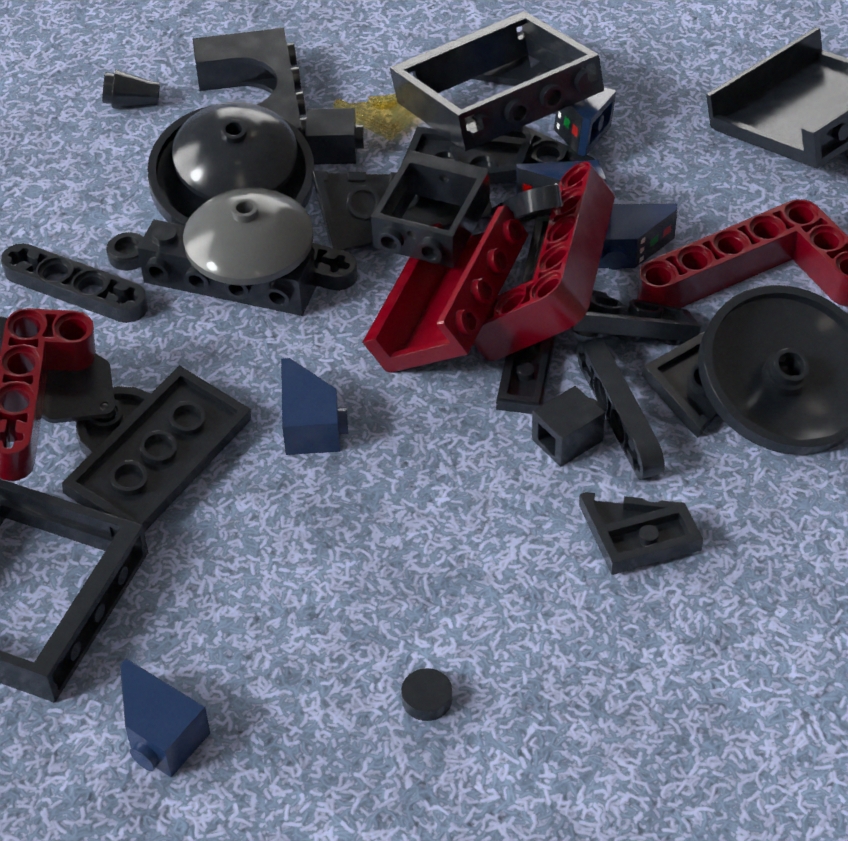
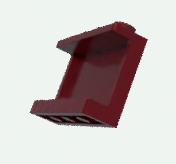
[362,205,529,373]

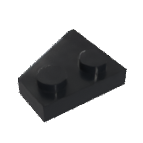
[579,492,703,575]

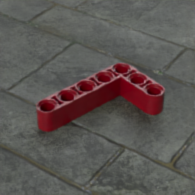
[473,161,615,361]
[637,199,848,308]

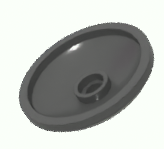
[183,188,313,285]

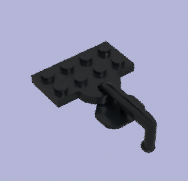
[0,316,251,532]

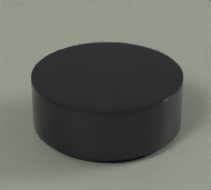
[106,232,143,271]
[401,668,452,721]

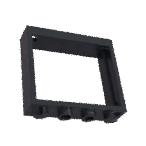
[390,11,604,152]
[0,479,149,703]

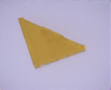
[333,94,417,140]

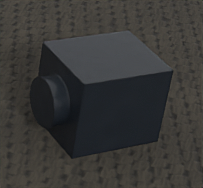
[306,108,364,165]
[532,386,605,467]

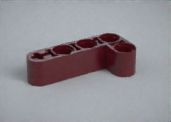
[0,308,96,481]

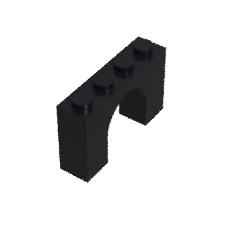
[192,28,307,139]

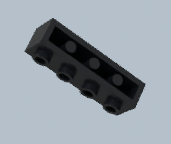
[137,219,317,316]

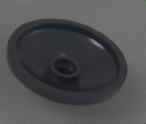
[172,102,298,200]

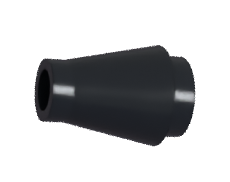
[102,69,160,108]

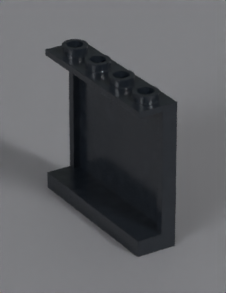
[706,27,848,169]

